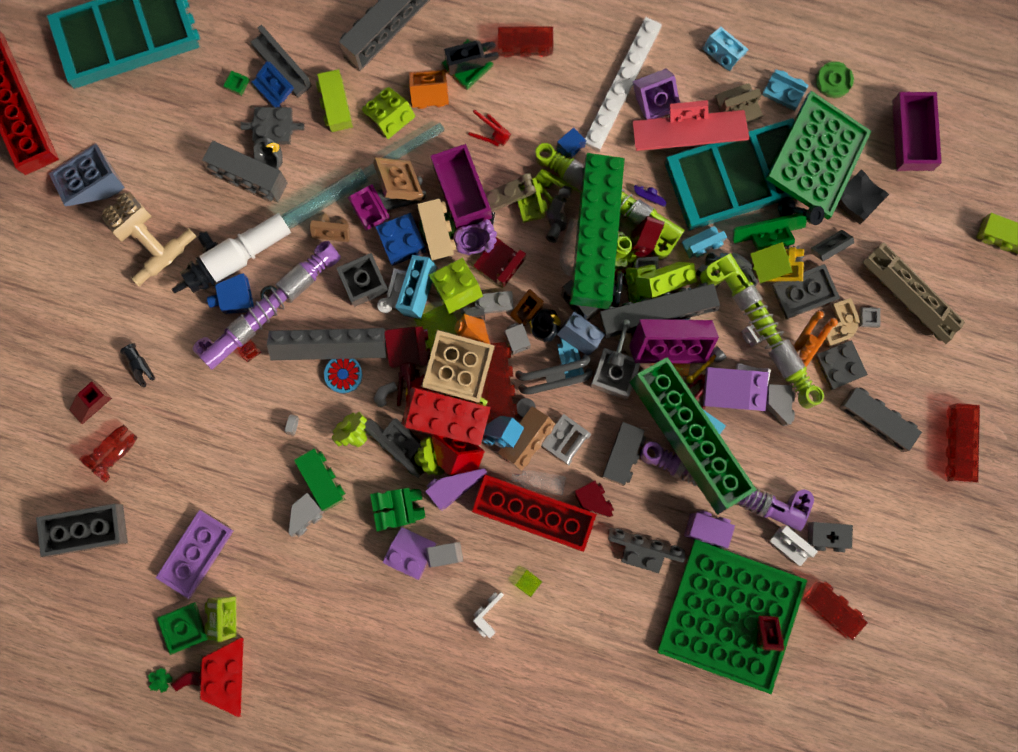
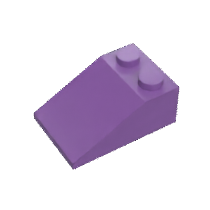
[703,367,769,411]
[425,469,487,511]

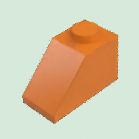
[455,314,490,344]

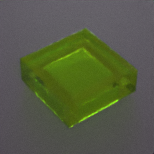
[515,570,542,597]

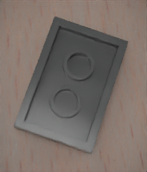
[771,264,840,320]

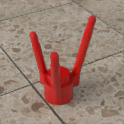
[468,110,511,147]

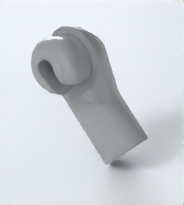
[374,382,398,407]

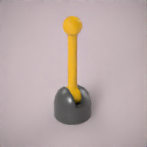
[686,346,726,383]

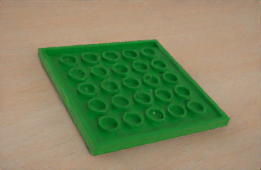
[657,539,807,695]

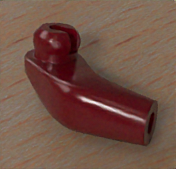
[171,671,201,692]

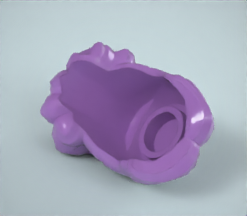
[454,219,497,255]

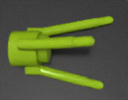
[536,169,581,203]

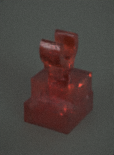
[237,339,262,362]

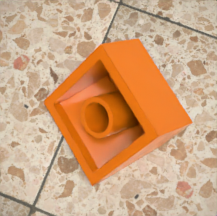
[409,69,449,109]

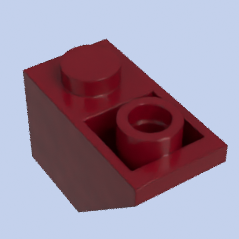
[69,381,112,424]
[574,480,614,518]

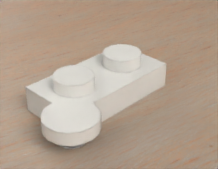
[377,269,407,313]

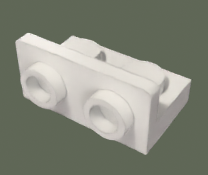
[770,526,818,566]

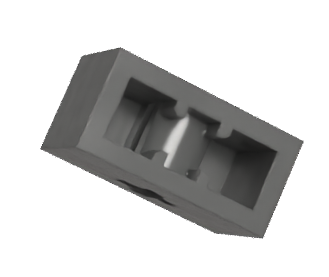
[807,522,853,552]

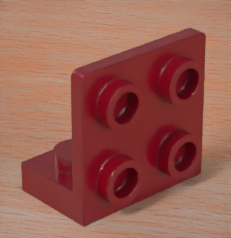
[474,237,526,288]

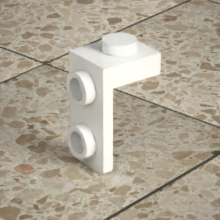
[473,592,504,638]

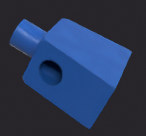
[207,273,254,314]

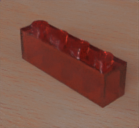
[486,342,518,422]
[945,403,980,484]

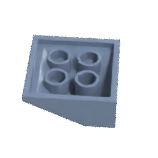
[49,144,125,206]

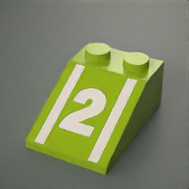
[205,597,237,641]

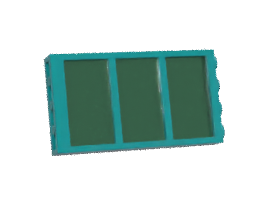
[47,0,201,89]
[664,118,794,231]

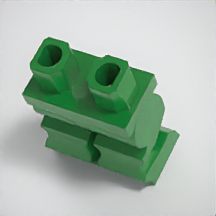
[370,488,426,532]

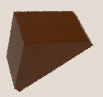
[510,289,544,327]

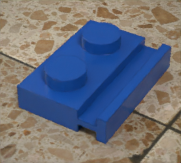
[252,62,294,107]

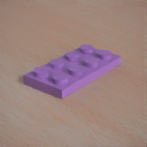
[156,510,234,599]

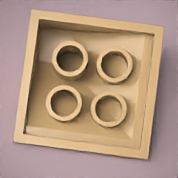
[422,330,494,403]

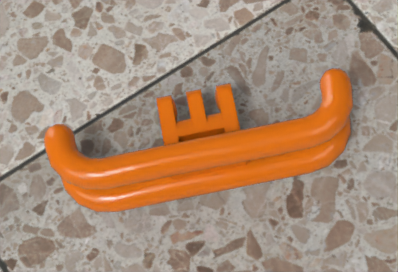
[779,310,838,374]

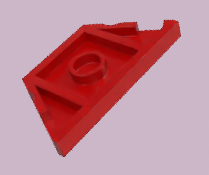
[199,637,244,717]

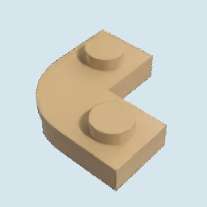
[821,298,860,347]

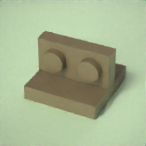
[714,83,763,123]

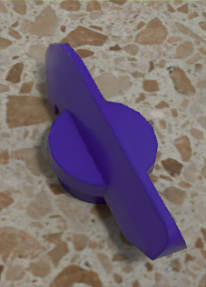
[634,185,666,207]

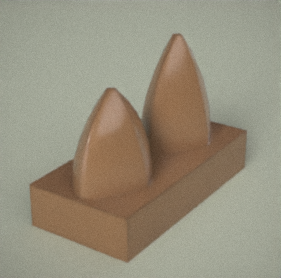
[310,213,350,242]

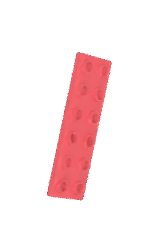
[633,100,749,151]

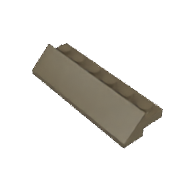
[863,242,965,344]

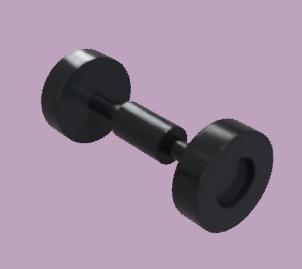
[778,198,824,225]

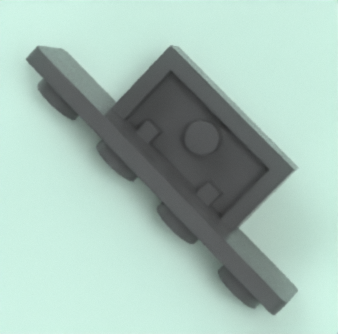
[364,418,425,478]
[608,528,685,573]

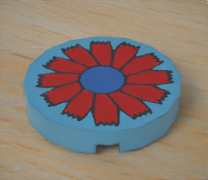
[324,359,363,394]

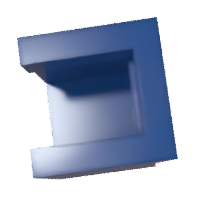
[557,127,586,158]

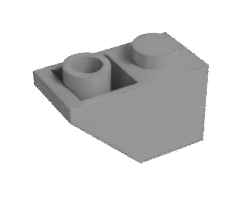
[766,384,795,426]
[289,493,324,537]

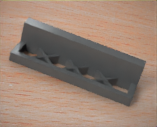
[251,24,312,97]

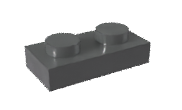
[811,230,854,261]

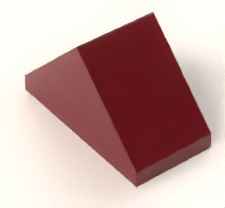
[757,616,784,651]

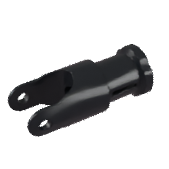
[120,343,155,388]

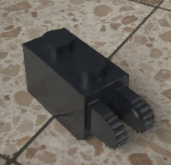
[444,40,499,75]

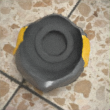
[253,138,283,170]

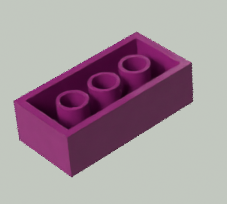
[629,319,719,363]

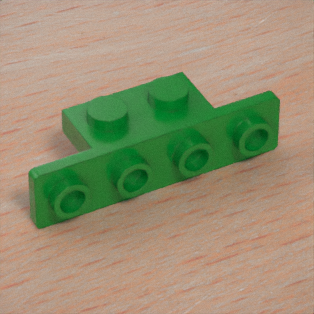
[733,214,807,251]

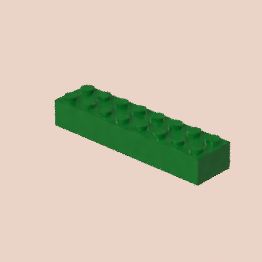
[570,153,625,309]
[629,357,757,515]

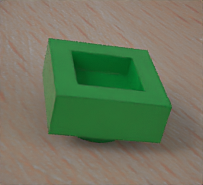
[224,70,249,96]

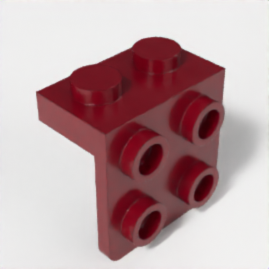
[385,325,431,368]

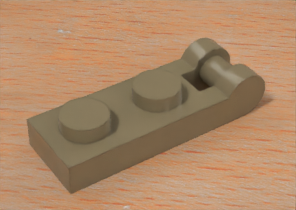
[485,174,536,212]

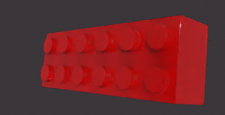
[472,475,597,552]

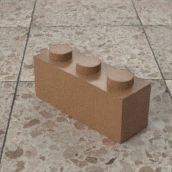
[498,406,556,471]

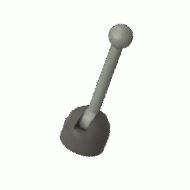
[607,319,630,367]

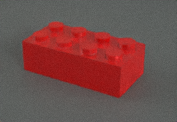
[401,386,491,445]

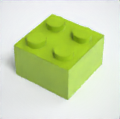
[429,257,483,314]

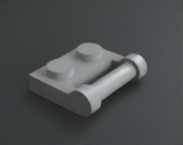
[541,414,591,466]

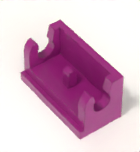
[348,184,390,231]

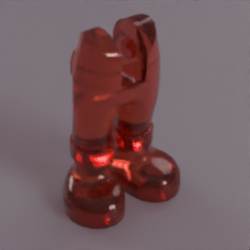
[79,425,138,482]

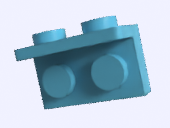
[702,27,749,71]
[762,69,809,111]

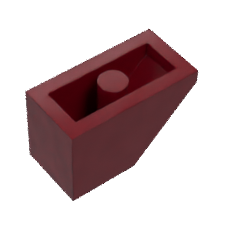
[630,216,665,257]

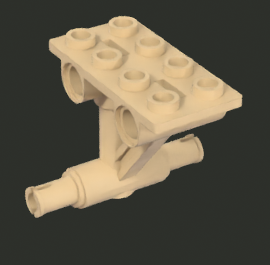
[101,192,197,287]

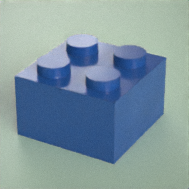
[376,213,426,266]

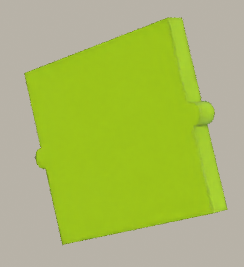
[751,242,792,283]

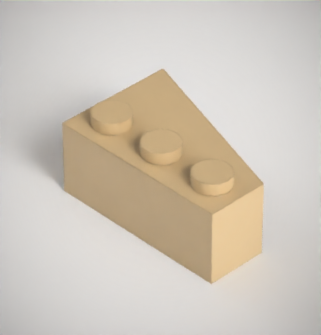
[417,198,456,260]

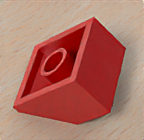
[431,434,485,475]

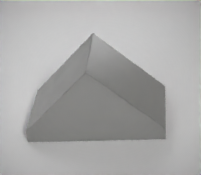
[425,542,464,568]

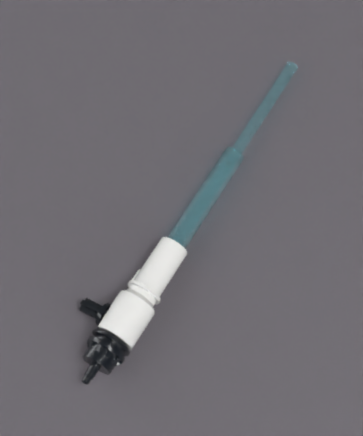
[172,123,445,293]

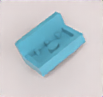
[682,226,727,259]

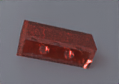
[498,26,553,58]
[802,581,868,641]

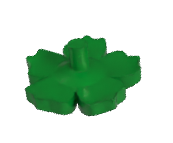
[148,667,173,693]

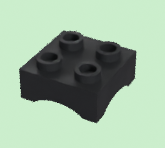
[838,169,889,224]

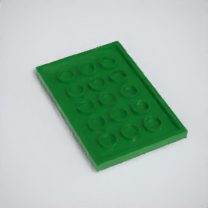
[766,91,871,220]

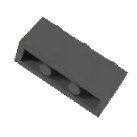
[602,422,646,486]

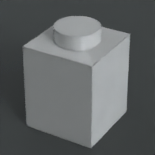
[505,323,531,355]

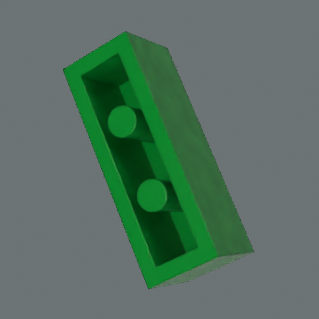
[294,448,346,512]

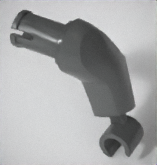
[705,253,758,286]

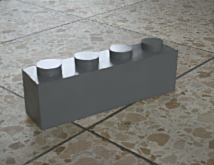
[839,387,922,452]

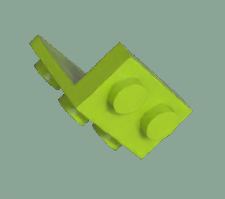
[362,87,416,139]

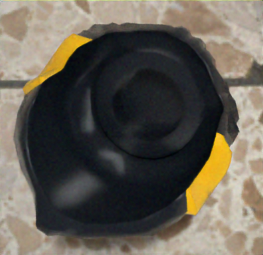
[529,308,561,342]

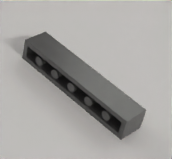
[600,283,720,338]
[267,328,386,361]

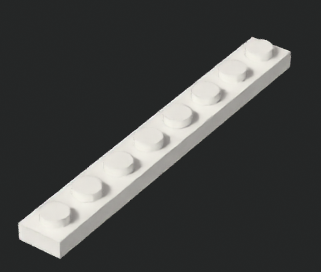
[585,17,662,152]

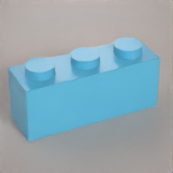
[395,255,437,319]

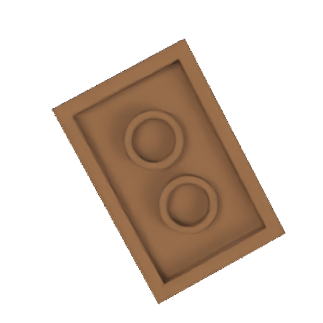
[373,157,423,201]

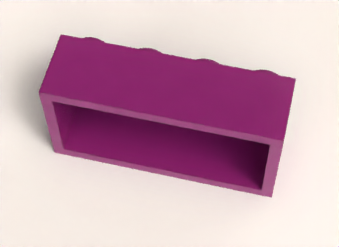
[892,92,942,171]
[431,144,492,230]

